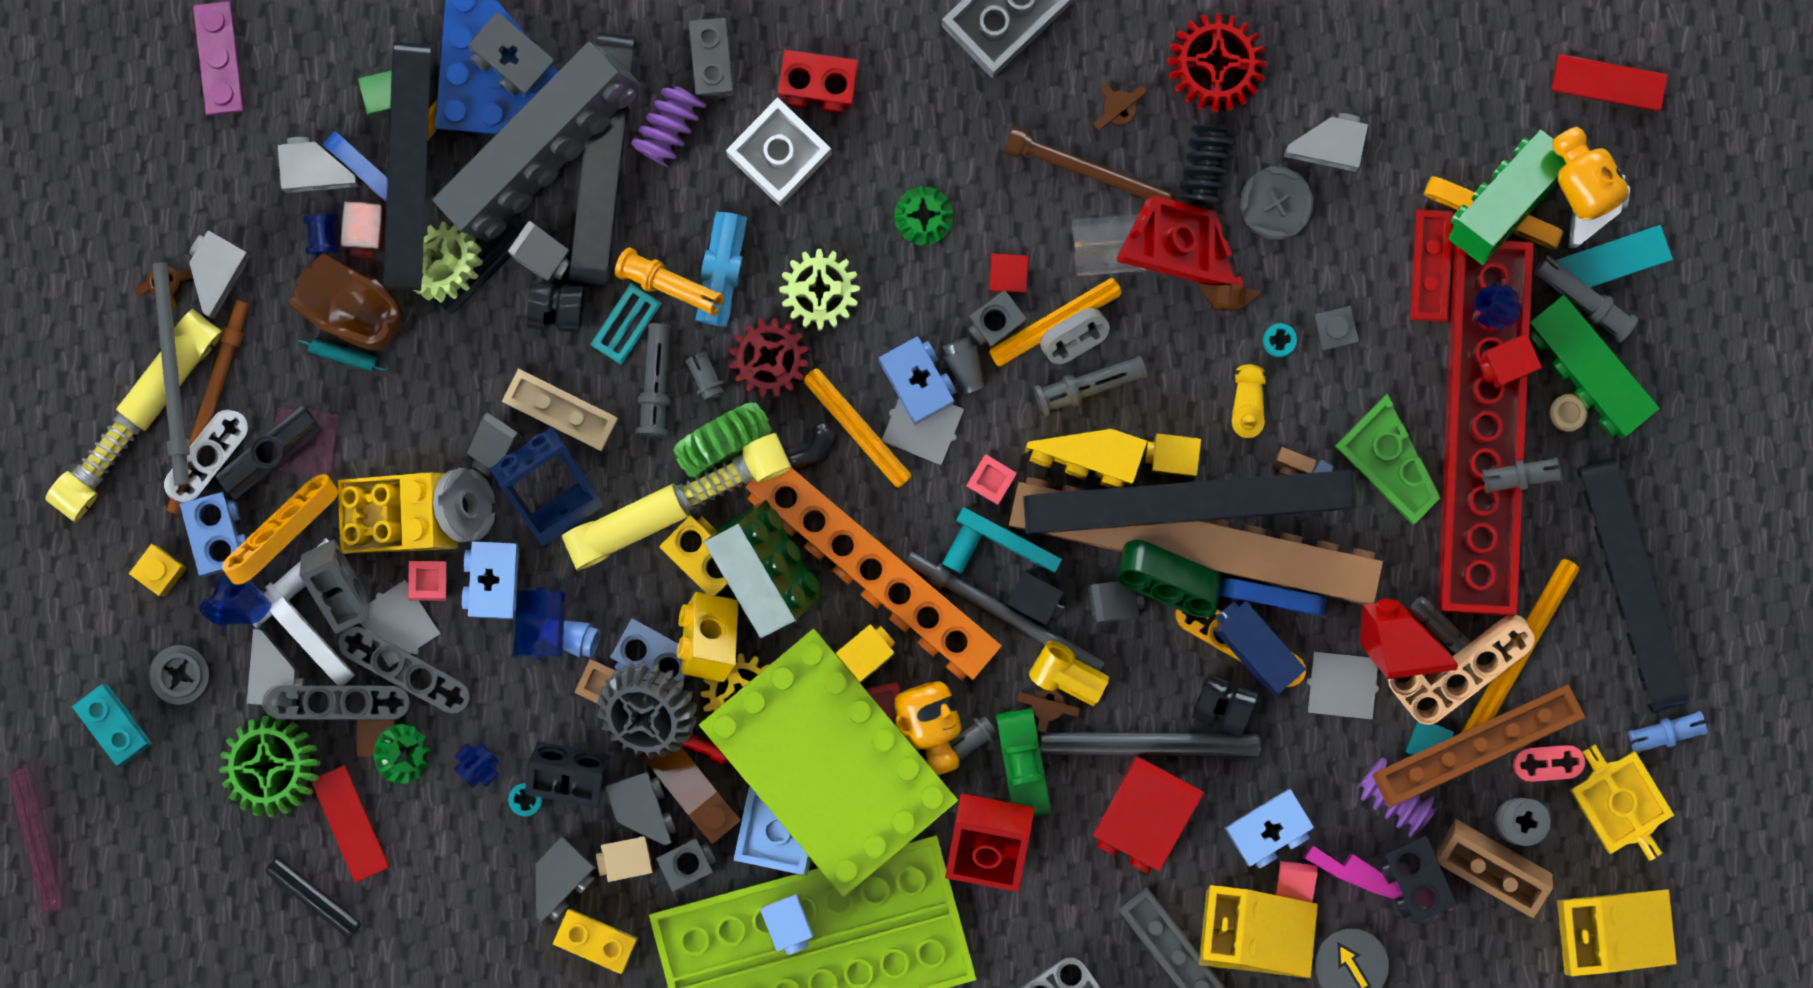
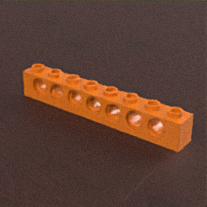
[745,468,1002,681]

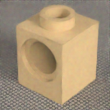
[596,836,654,882]

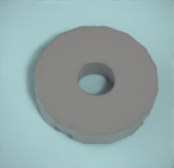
[433,468,495,542]

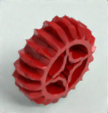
[1167,13,1267,113]

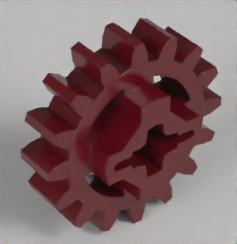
[729,318,809,398]

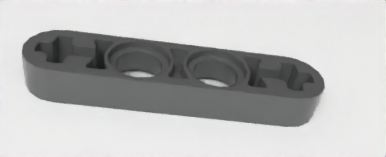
[338,626,471,714]
[262,686,410,719]

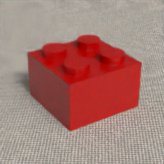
[945,793,1035,892]

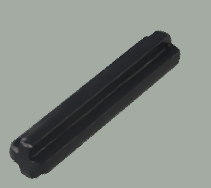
[438,226,521,314]
[265,857,361,938]

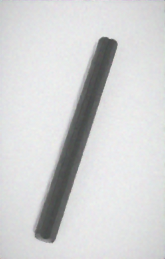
[1039,733,1261,756]

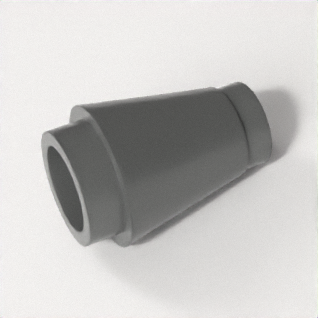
[942,336,985,394]

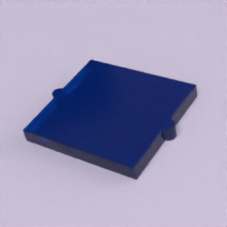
[513,587,566,660]

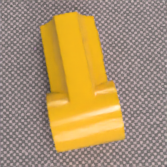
[1029,641,1109,706]

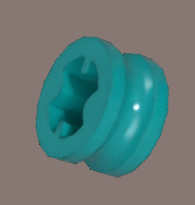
[1263,323,1297,357]
[508,783,543,817]

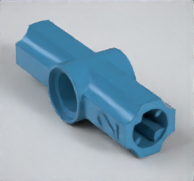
[695,211,748,327]

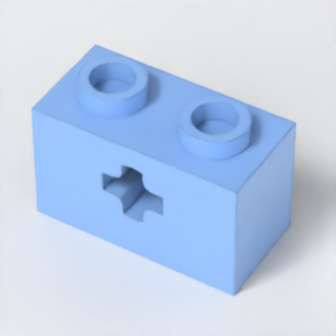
[462,542,519,619]
[1224,789,1314,869]
[760,893,814,955]

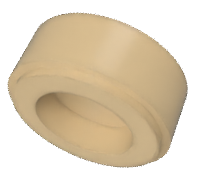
[1549,394,1587,432]

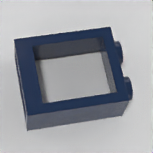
[490,427,605,547]
[1213,601,1306,696]

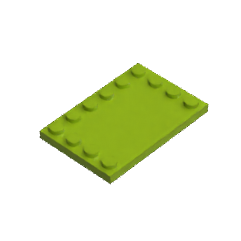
[699,628,958,898]

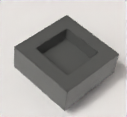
[1314,306,1359,351]

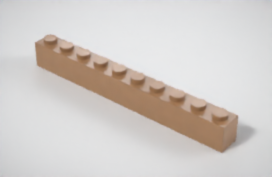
[1008,477,1383,604]

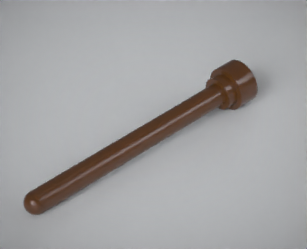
[1004,126,1175,201]

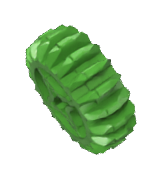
[674,402,772,477]
[218,716,321,817]

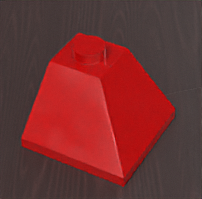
[1360,599,1458,679]

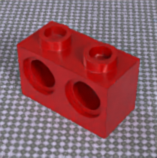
[778,50,858,113]

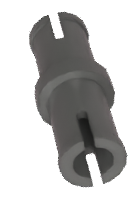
[1482,457,1561,493]

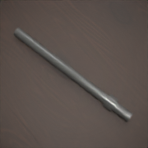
[152,262,190,486]
[905,552,1105,671]

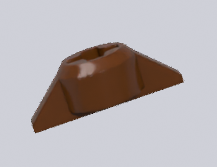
[1093,83,1148,131]
[134,266,193,309]
[1198,284,1261,311]
[1017,689,1080,733]

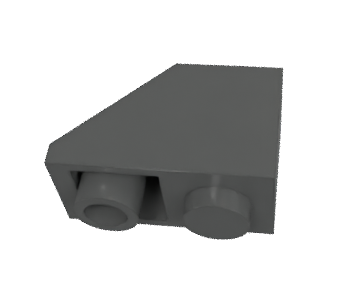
[605,772,677,845]
[536,836,596,922]

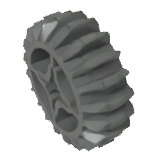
[597,661,697,760]

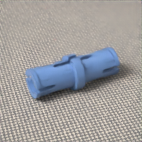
[1628,711,1707,754]

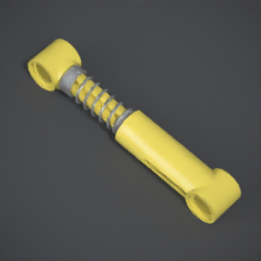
[45,309,223,523]
[561,433,791,570]

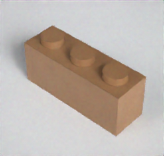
[1436,819,1553,919]

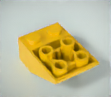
[1024,429,1147,489]
[338,472,458,554]
[1199,885,1318,978]
[1557,889,1677,976]

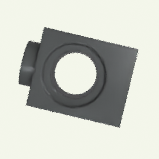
[967,290,1027,349]
[656,838,717,892]

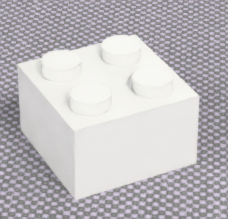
[726,97,832,207]

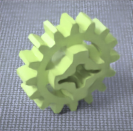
[414,222,483,302]
[779,249,860,331]

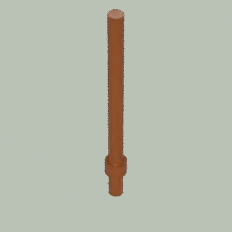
[166,300,250,515]

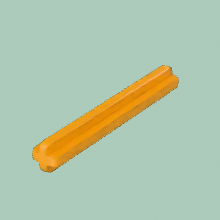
[989,278,1122,366]
[803,368,911,488]

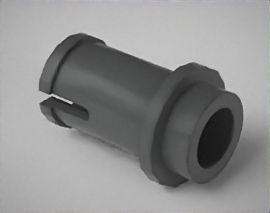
[686,352,725,402]
[949,716,997,761]

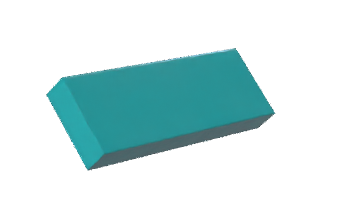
[1556,225,1673,288]

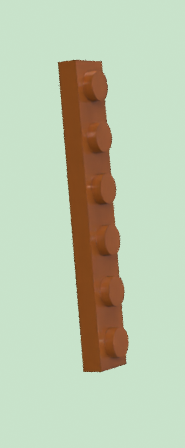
[1372,684,1585,809]

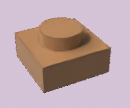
[1272,447,1316,475]
[574,659,616,703]

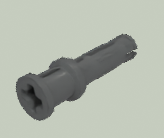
[1533,255,1638,344]
[635,323,671,437]
[1033,355,1148,418]

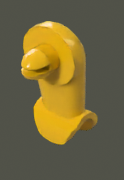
[1231,364,1266,438]

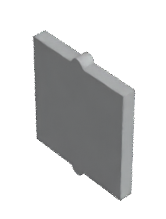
[882,399,964,465]
[360,580,441,668]
[1307,652,1379,719]

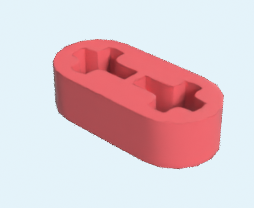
[1513,745,1585,782]

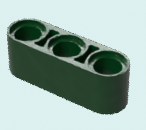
[1117,540,1222,618]

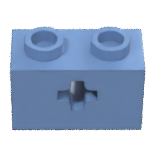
[879,336,957,425]

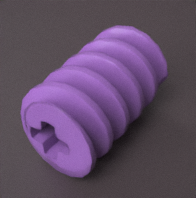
[631,85,707,168]
[1356,757,1439,838]

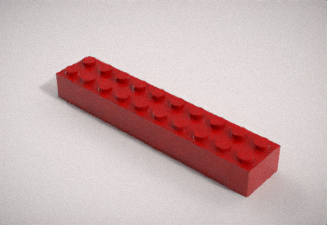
[1437,241,1533,616]

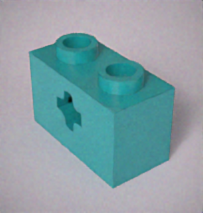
[72,684,153,767]

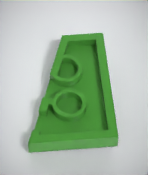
[1334,394,1440,525]

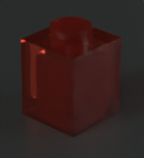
[341,202,385,258]

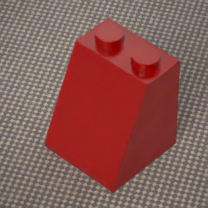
[1092,756,1204,874]

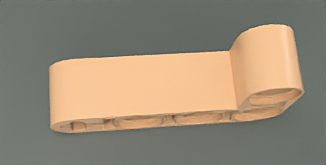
[1386,615,1534,725]

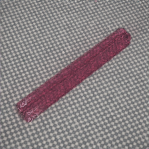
[8,768,63,913]

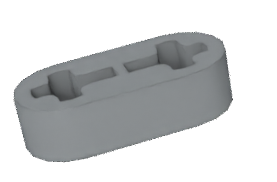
[1040,308,1110,364]

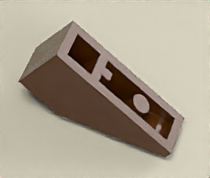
[643,747,742,844]

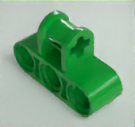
[995,708,1051,817]

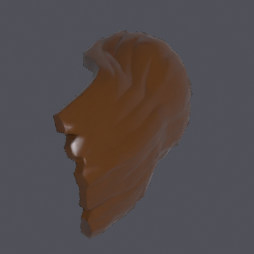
[288,252,404,350]

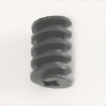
[1494,798,1551,846]

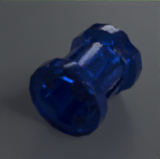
[303,214,339,255]

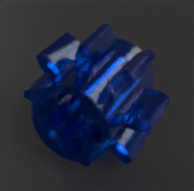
[1473,282,1521,331]
[454,742,500,788]

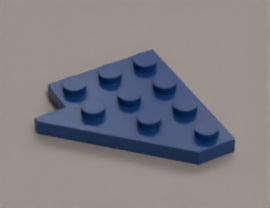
[435,0,558,135]

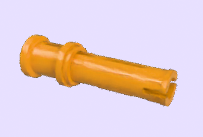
[615,247,724,316]

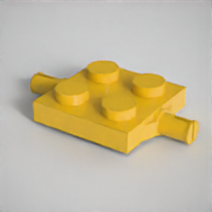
[1570,744,1674,861]

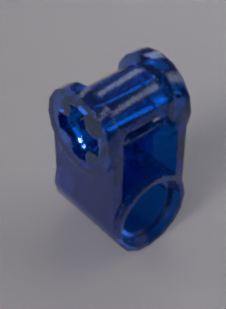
[199,576,272,626]

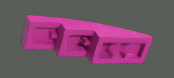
[1303,846,1452,910]

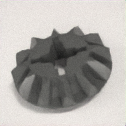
[149,645,210,705]

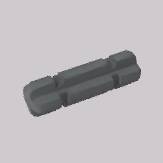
[1409,596,1471,654]

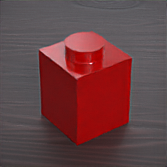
[1479,333,1542,388]

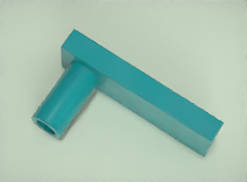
[942,507,1062,574]

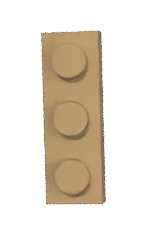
[502,368,618,452]

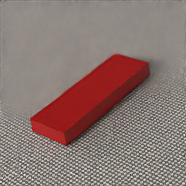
[1551,54,1667,112]
[1410,209,1454,322]
[311,765,390,883]

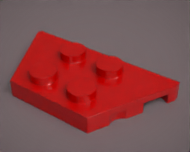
[1117,195,1243,287]

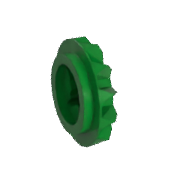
[894,186,953,245]
[374,724,431,784]

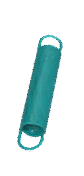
[297,338,389,372]

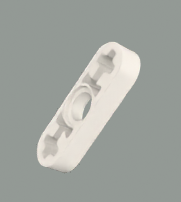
[164,410,248,502]
[269,596,355,686]

